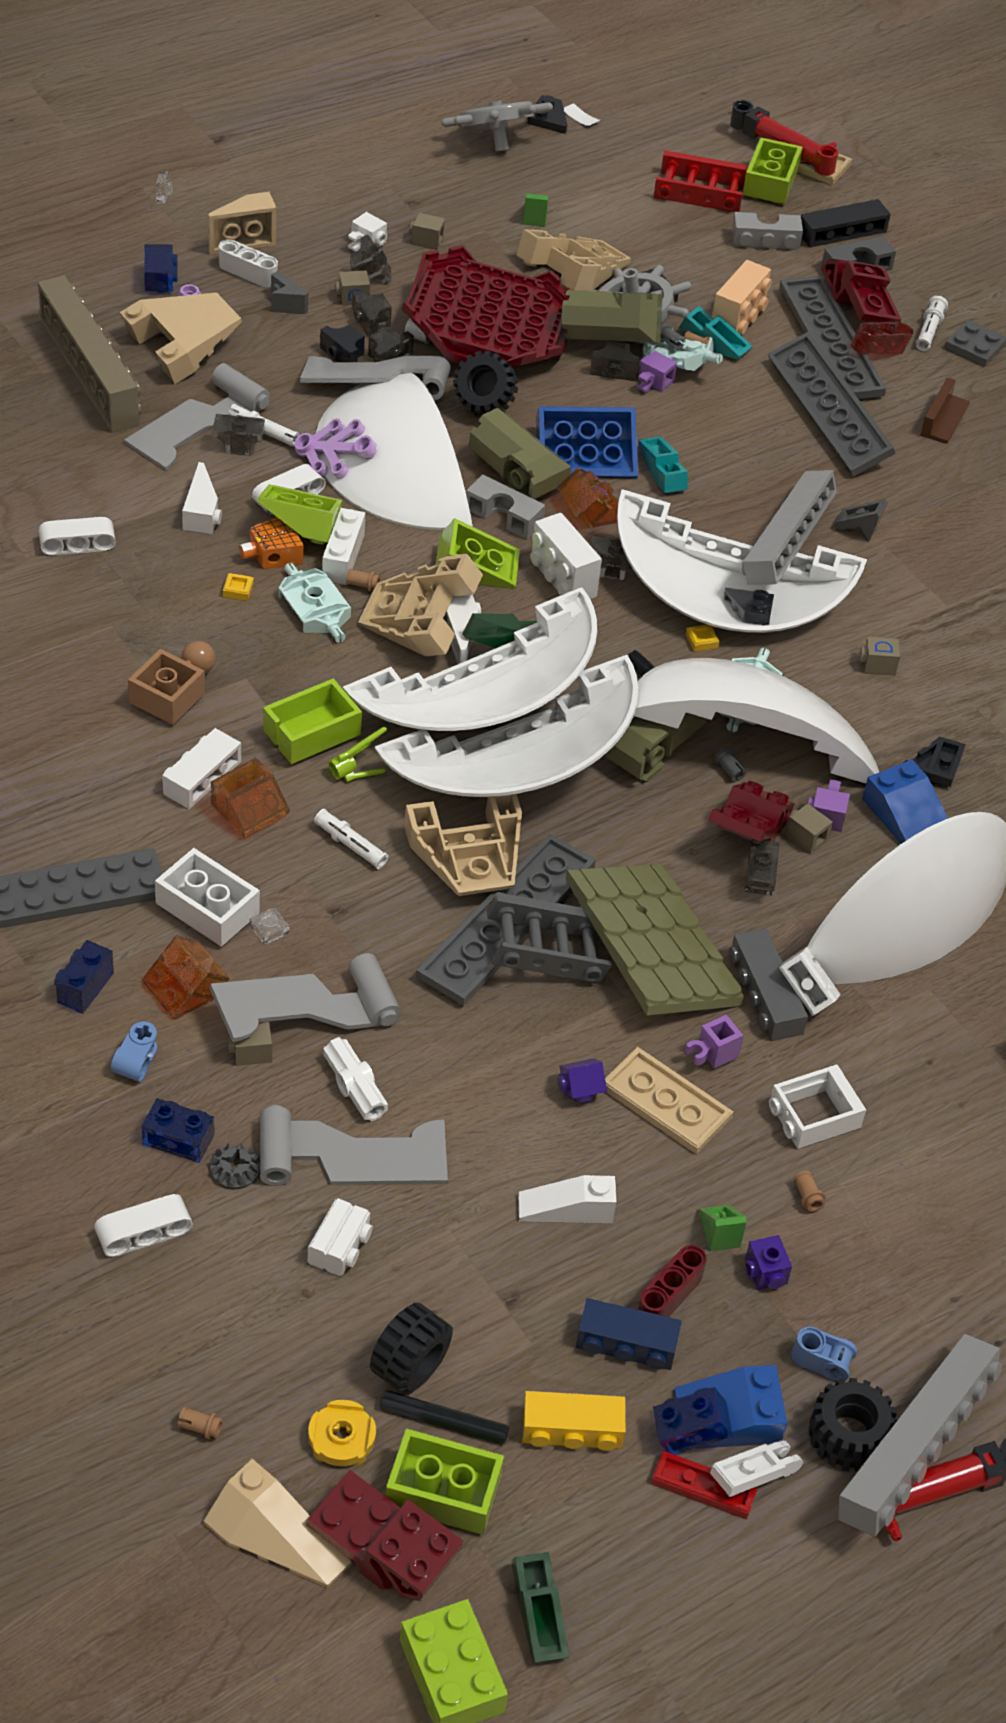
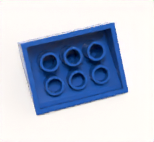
[536,406,638,478]

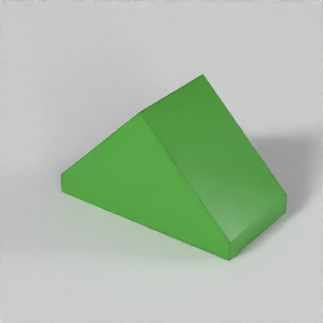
[523,193,548,227]
[699,1205,747,1251]

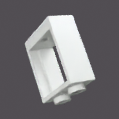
[769,1064,866,1149]

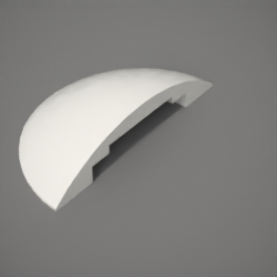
[316,373,473,531]
[617,489,867,632]
[343,587,597,731]
[375,655,639,797]
[634,658,879,783]
[807,812,1006,984]

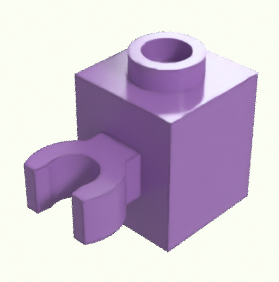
[637,350,678,392]
[808,779,850,832]
[685,1015,743,1068]

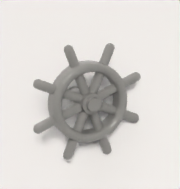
[441,100,553,151]
[592,265,691,341]

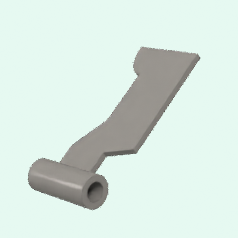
[300,356,451,400]
[124,363,270,471]
[209,953,401,1042]
[260,1105,448,1186]

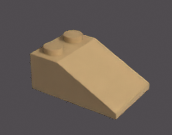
[208,192,276,255]

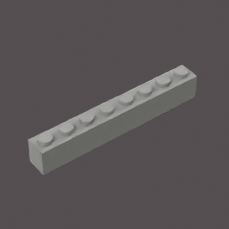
[742,470,837,585]
[838,1334,1002,1537]

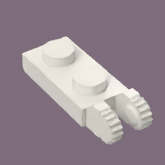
[710,1440,803,1497]

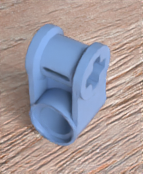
[110,1021,157,1082]
[791,1327,858,1381]

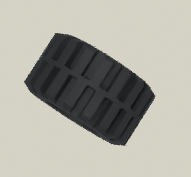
[453,351,518,416]
[370,1302,453,1395]
[808,1378,897,1472]

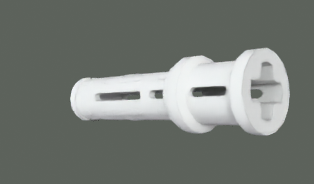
[916,296,948,351]

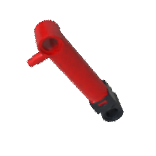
[730,100,839,176]
[884,1438,1006,1541]

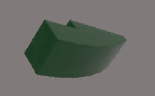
[462,613,537,648]
[511,1552,569,1664]

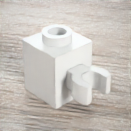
[348,212,387,252]

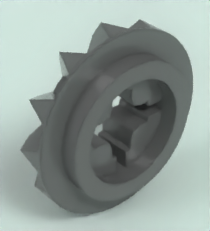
[210,1142,260,1188]

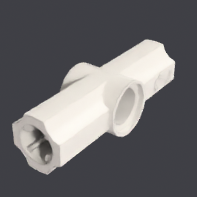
[323,1037,388,1122]

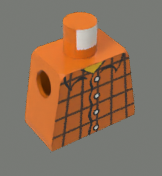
[239,517,304,569]

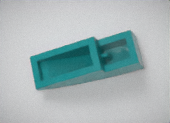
[679,306,753,360]
[638,436,688,493]

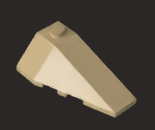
[204,1459,352,1588]

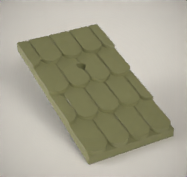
[566,864,744,1016]

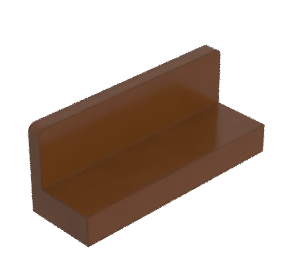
[921,377,969,444]

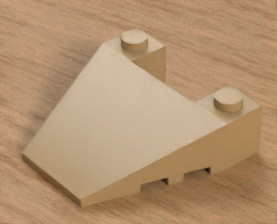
[516,229,631,291]
[120,292,242,384]
[358,554,483,656]
[404,794,522,896]

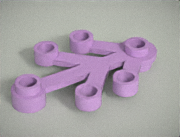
[294,418,377,478]

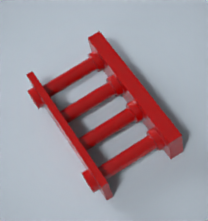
[653,150,749,212]

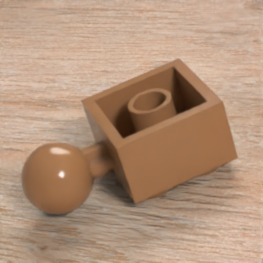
[128,641,216,725]

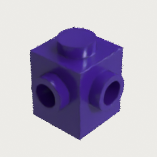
[557,1058,607,1102]
[745,1235,792,1290]

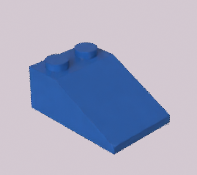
[862,760,948,844]
[674,1365,787,1449]

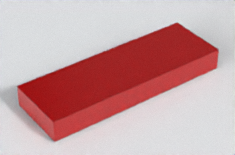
[651,1451,758,1519]

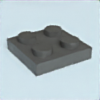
[945,320,1006,367]

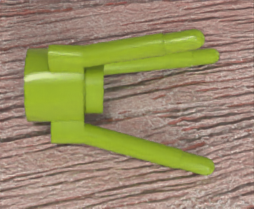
[328,727,387,783]

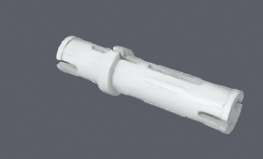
[228,404,299,447]
[314,809,389,869]

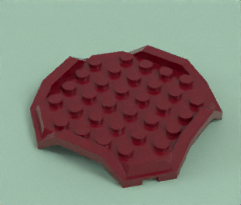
[402,245,571,373]

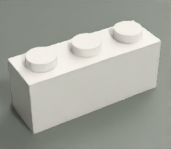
[322,508,365,585]
[162,728,241,809]

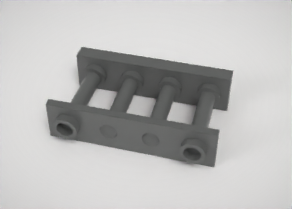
[486,892,612,983]

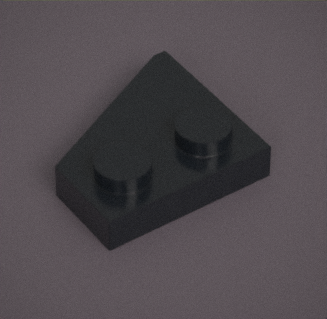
[527,95,568,134]
[724,587,774,624]
[903,737,966,787]

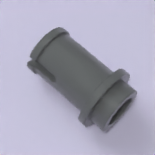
[660,324,686,351]
[715,747,747,782]

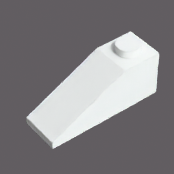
[182,462,222,534]
[443,594,481,664]
[518,1175,616,1224]

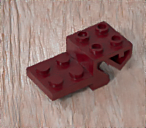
[821,259,901,327]
[708,781,795,848]
[306,1470,464,1601]

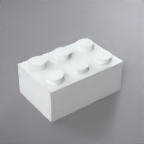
[530,513,602,599]
[155,848,260,947]

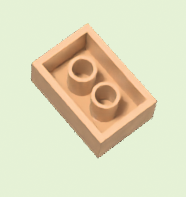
[712,260,772,335]

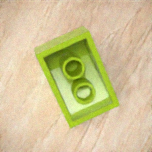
[258,484,343,544]
[435,518,520,589]

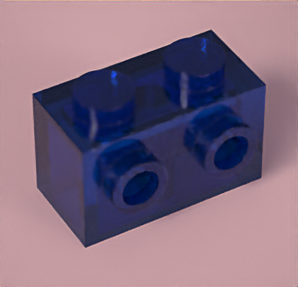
[144,244,178,293]
[54,940,114,1014]
[141,1098,214,1163]
[653,1387,733,1455]

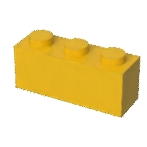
[522,1391,626,1451]

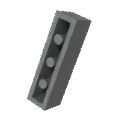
[729,928,808,1041]

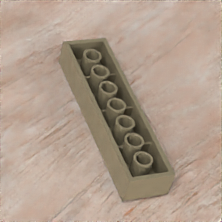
[38,275,142,433]

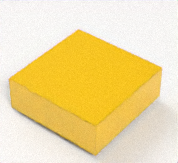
[223,573,254,601]
[686,624,719,652]

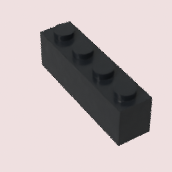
[801,199,891,248]

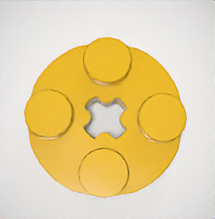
[308,1400,376,1467]

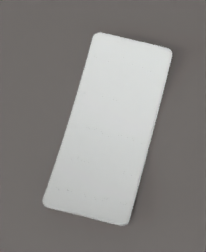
[564,104,600,126]

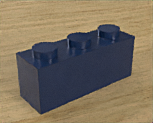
[576,1298,682,1370]

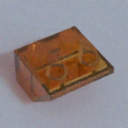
[558,467,619,528]
[211,757,290,838]
[141,935,230,1019]

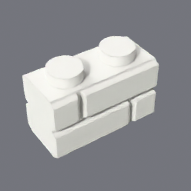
[779,947,841,1016]
[308,1198,373,1276]

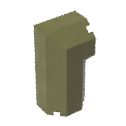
[562,290,663,343]
[469,408,571,499]
[604,713,707,782]

